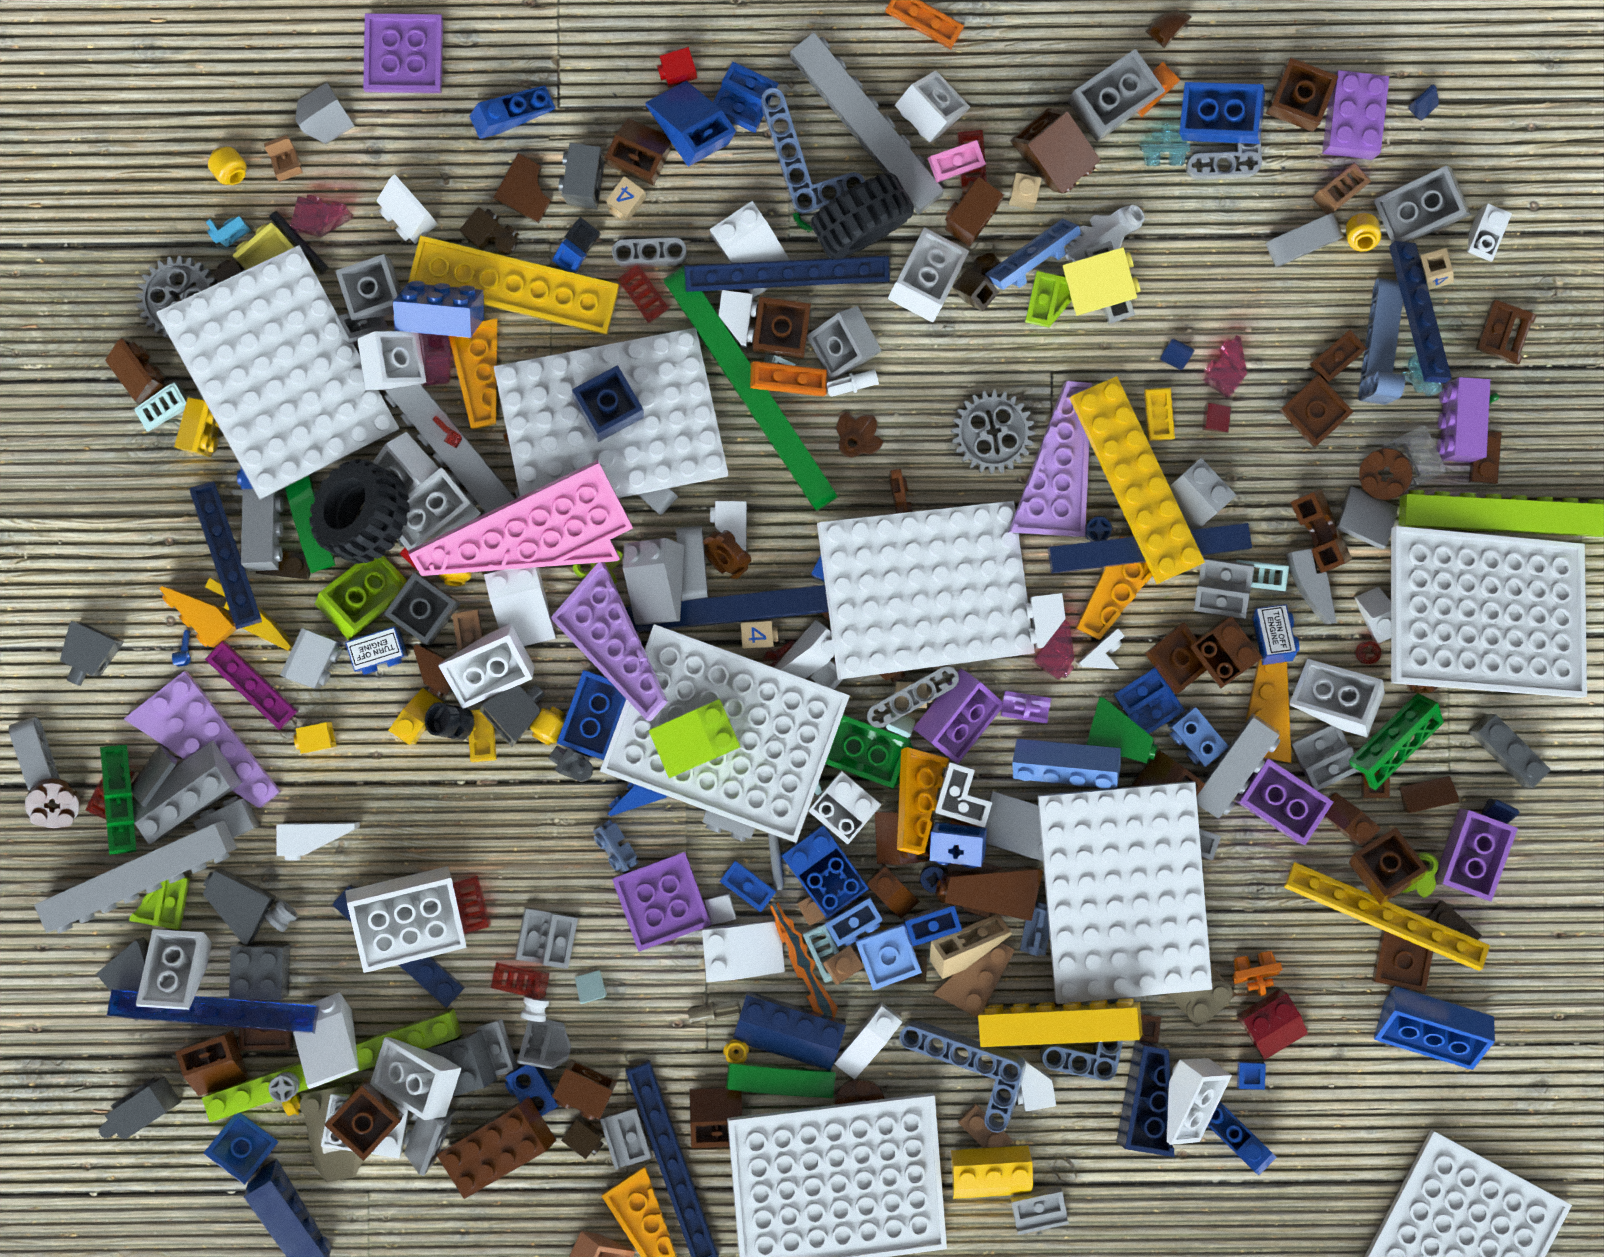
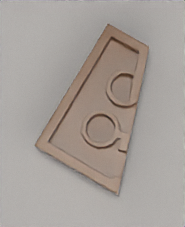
[933,942,1015,1018]

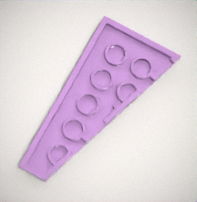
[1008,381,1092,537]
[551,562,668,721]
[124,671,281,808]

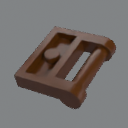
[1475,300,1537,365]

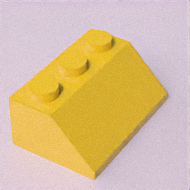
[951,1145,1033,1199]

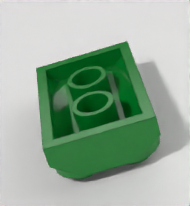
[825,715,914,789]

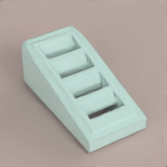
[134,382,187,432]
[1236,560,1289,592]
[803,924,839,983]

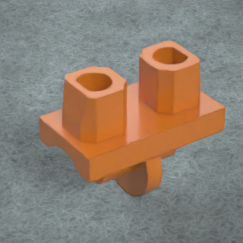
[1232,951,1283,996]

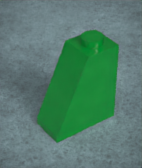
[1087,697,1158,764]

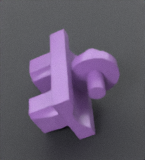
[1001,691,1051,723]

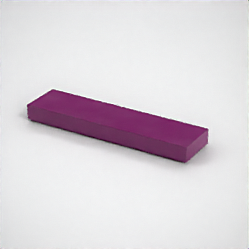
[205,641,298,730]

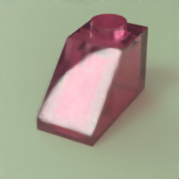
[1032,620,1075,680]

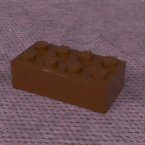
[437,1096,557,1199]

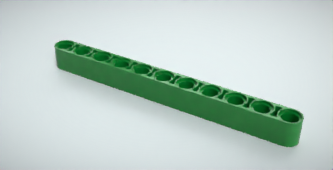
[663,265,838,512]

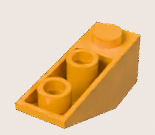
[159,586,236,647]

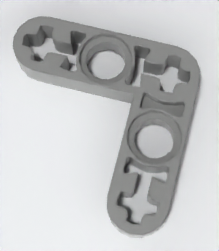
[1186,140,1262,179]

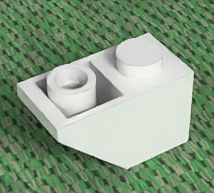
[1467,204,1512,262]
[719,290,757,349]
[1025,593,1065,649]
[1011,1055,1056,1111]

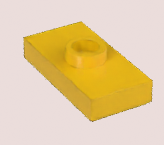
[1144,387,1175,441]
[469,709,497,762]

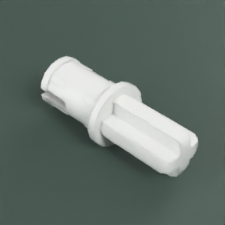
[827,369,879,397]

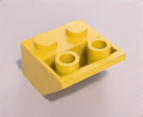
[174,397,219,458]

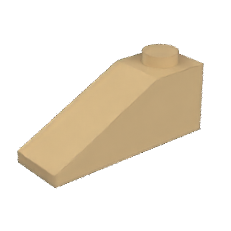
[930,914,1012,979]

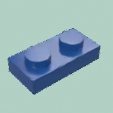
[720,860,776,912]

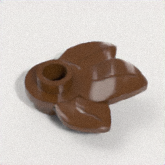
[836,412,884,458]

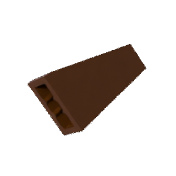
[936,866,1043,921]

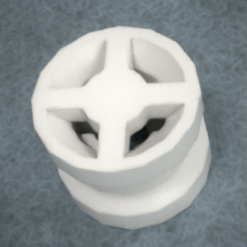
[520,995,550,1022]

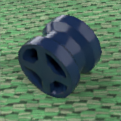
[1085,516,1112,542]
[920,865,944,893]

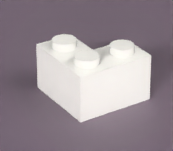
[934,762,992,828]

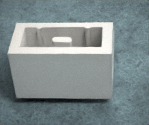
[808,770,881,844]

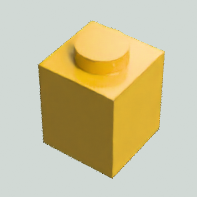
[294,722,337,754]

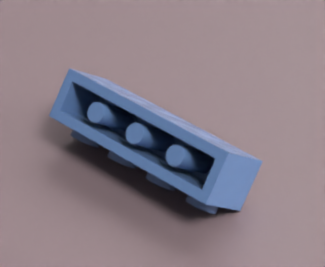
[1012,739,1121,789]

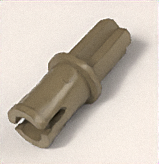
[688,1000,741,1025]

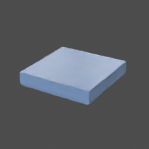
[855,923,922,990]

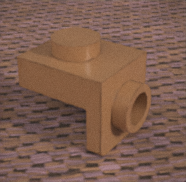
[264,135,303,182]
[823,946,864,985]

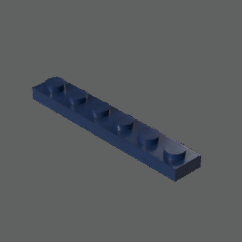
[1389,241,1452,383]
[189,481,262,630]
[332,885,465,1008]

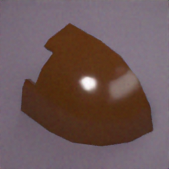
[1146,11,1192,48]

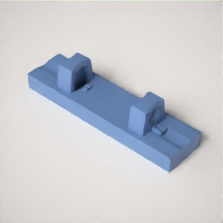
[985,219,1081,290]

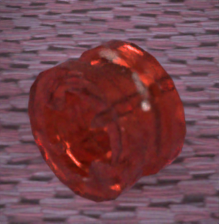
[1355,641,1381,664]

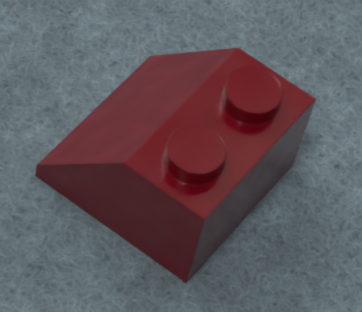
[1237,989,1308,1060]

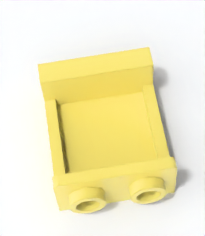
[233,222,316,274]
[1062,247,1141,316]

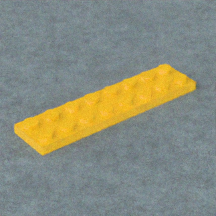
[408,235,620,335]
[1069,376,1205,584]

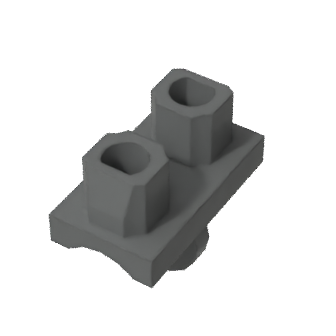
[548,746,593,782]

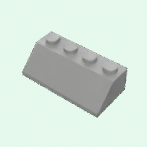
[132,741,242,844]

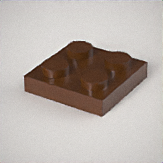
[1279,374,1354,447]
[1145,622,1207,694]
[1372,930,1433,992]

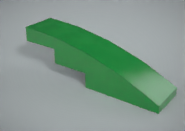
[285,475,336,573]
[100,745,136,855]
[726,1062,836,1098]

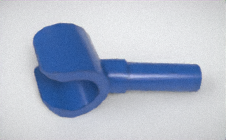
[172,630,191,667]

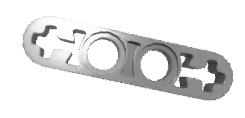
[867,667,959,728]

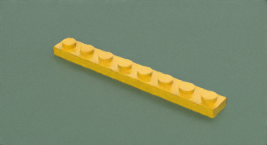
[1284,862,1490,971]

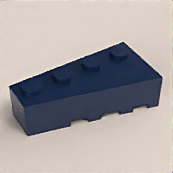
[1116,1040,1175,1157]
[244,1158,332,1257]

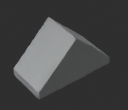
[335,313,389,347]

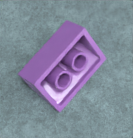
[913,668,1003,764]

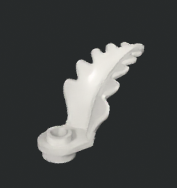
[1065,205,1145,262]

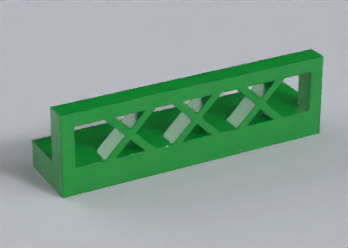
[1349,693,1444,790]

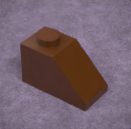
[413,644,453,698]
[1324,792,1381,847]
[866,864,920,919]

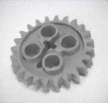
[136,256,218,339]
[951,390,1035,474]

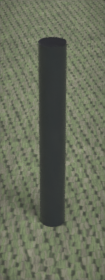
[270,211,329,274]

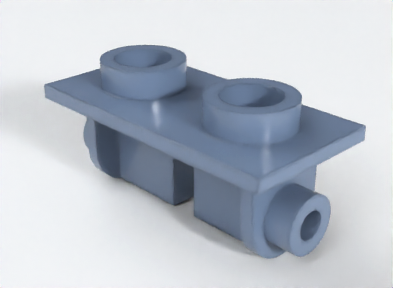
[593,820,639,874]
[1020,901,1049,956]

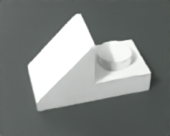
[1354,587,1391,644]
[1076,628,1124,669]

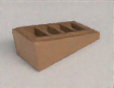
[1313,162,1371,215]

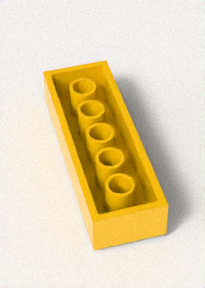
[978,998,1143,1047]

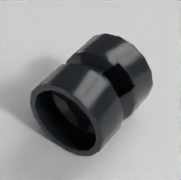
[425,702,475,740]

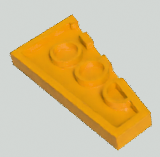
[448,318,497,430]
[1075,536,1153,640]
[1245,659,1291,763]
[897,747,949,855]
[602,1165,677,1257]

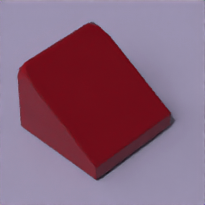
[1202,403,1231,433]

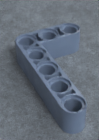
[761,88,865,214]
[1358,278,1405,405]
[1040,997,1132,1081]
[899,1020,1026,1133]

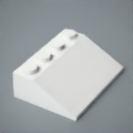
[345,866,467,973]

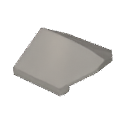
[295,82,355,144]
[517,1020,571,1069]

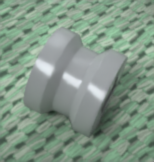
[265,899,298,932]
[269,1072,300,1102]

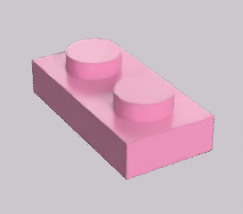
[928,140,986,183]

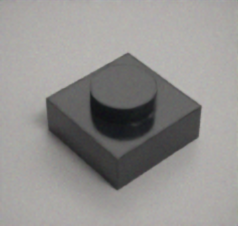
[564,217,601,253]

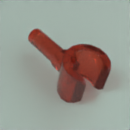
[432,416,462,448]
[762,640,795,668]

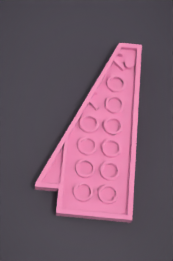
[409,460,633,576]

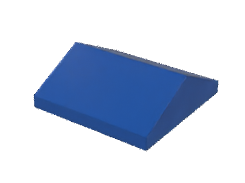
[203,1113,279,1185]

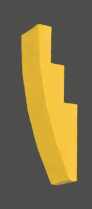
[205,578,294,651]

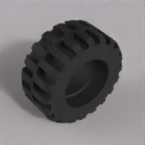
[811,173,914,260]
[309,459,410,564]

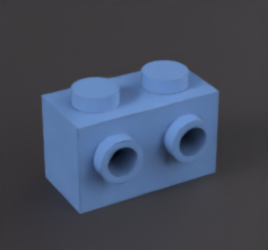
[1168,707,1229,767]
[825,895,883,947]

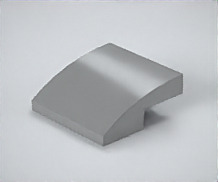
[1336,486,1398,550]
[1194,557,1254,619]
[1291,724,1358,791]
[515,907,578,969]

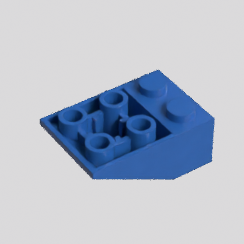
[645,80,736,167]
[781,823,869,919]

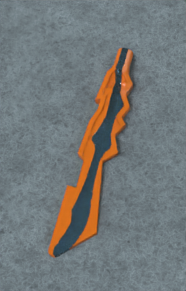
[769,902,838,1017]

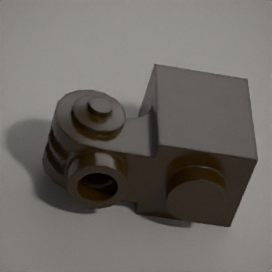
[459,206,519,255]
[952,253,1001,311]

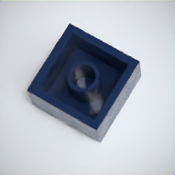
[572,365,644,442]

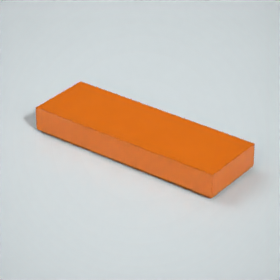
[885,0,964,50]
[750,361,827,397]

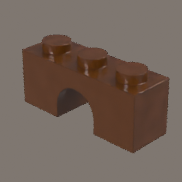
[1290,489,1352,573]

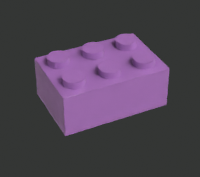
[1322,70,1390,160]
[1437,377,1491,463]
[1234,758,1333,845]
[1435,808,1518,902]

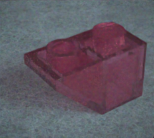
[290,195,353,238]
[418,333,451,386]
[1202,335,1247,398]

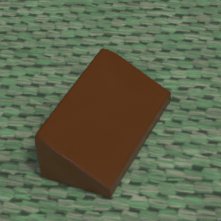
[1399,776,1460,813]

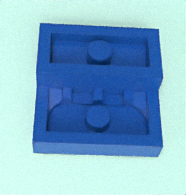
[713,62,779,133]
[1114,668,1185,734]

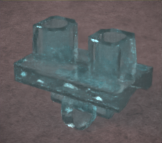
[1140,124,1190,166]
[1401,353,1443,397]

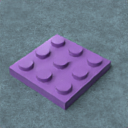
[363,13,443,93]
[612,852,712,952]

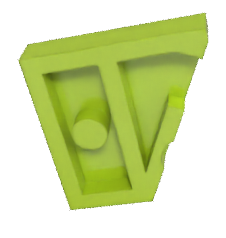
[1025,271,1072,328]
[129,877,190,930]

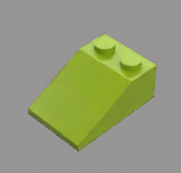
[315,556,407,641]
[648,699,741,778]

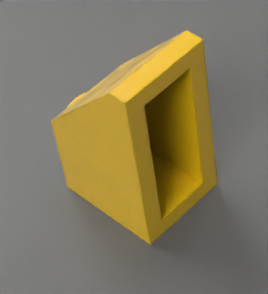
[388,688,444,745]

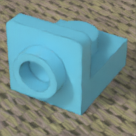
[206,216,252,248]

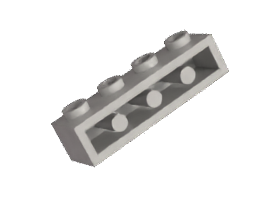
[1196,713,1281,819]

